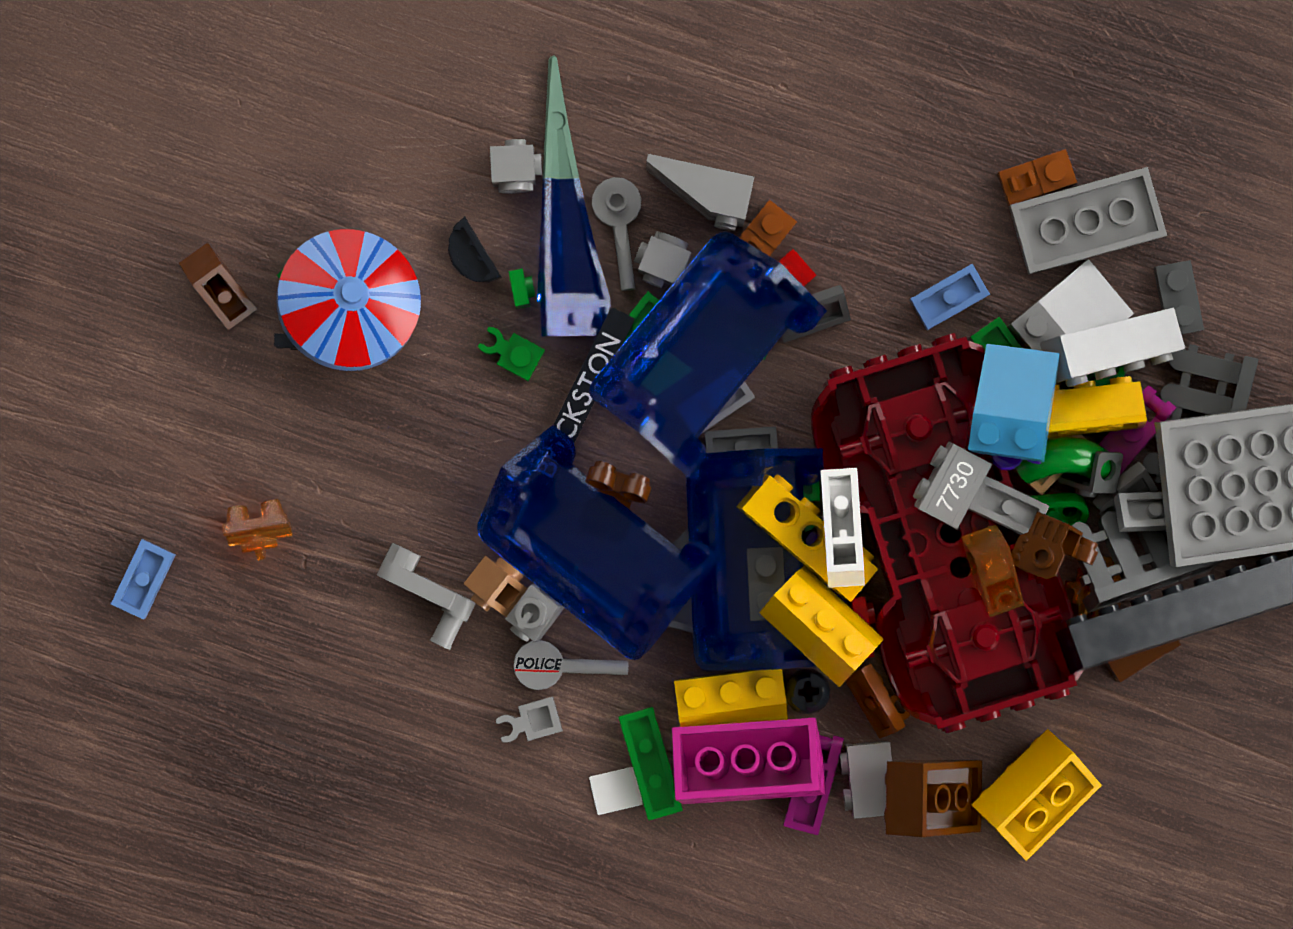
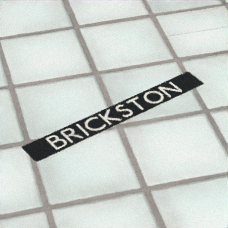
[522,307,635,501]

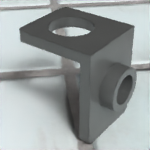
[1058,451,1123,497]

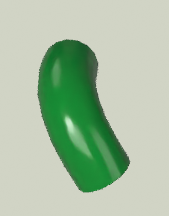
[1016,437,1112,484]

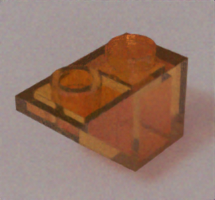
[962,525,1024,617]

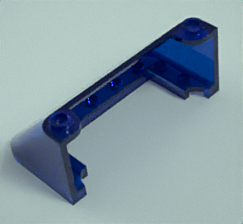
[589,231,827,478]
[477,425,719,660]
[686,448,824,671]

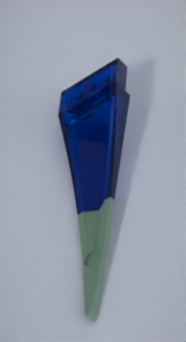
[537,55,611,337]

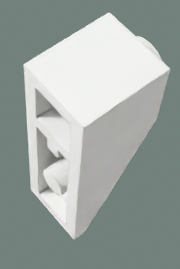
[821,468,865,588]

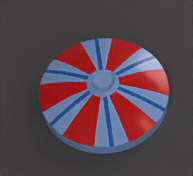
[276,229,421,371]

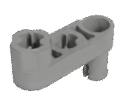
[377,543,476,650]

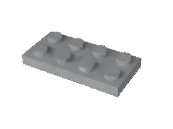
[1009,167,1167,275]

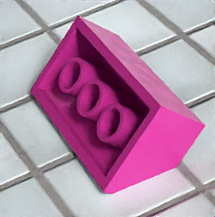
[672,718,825,804]

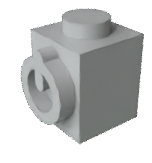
[490,139,542,194]
[634,231,691,288]
[505,584,566,642]

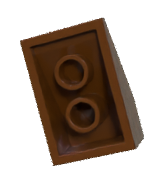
[884,760,982,837]

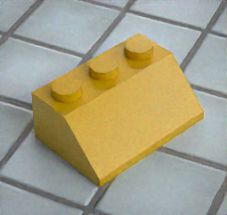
[1048,376,1147,438]
[759,566,884,687]
[674,666,788,727]
[972,729,1102,861]

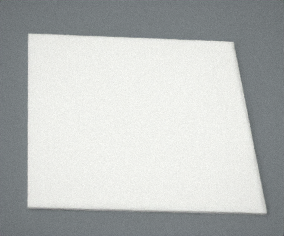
[589,767,643,815]

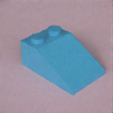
[968,344,1060,462]

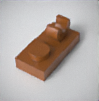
[997,149,1077,207]
[725,199,797,278]
[845,663,910,739]

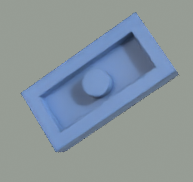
[909,264,990,330]
[111,539,176,619]

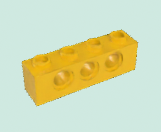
[736,474,878,602]

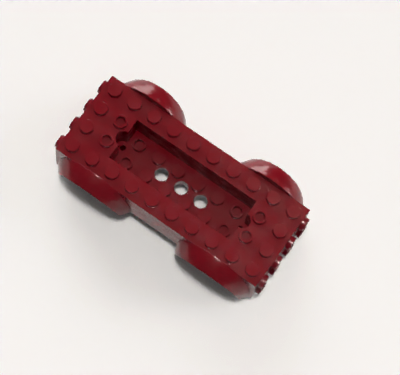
[811,333,1084,733]

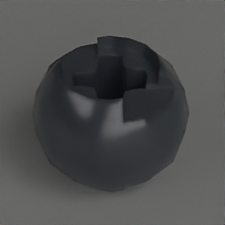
[785,669,831,714]

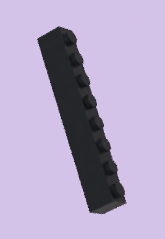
[1056,550,1293,674]

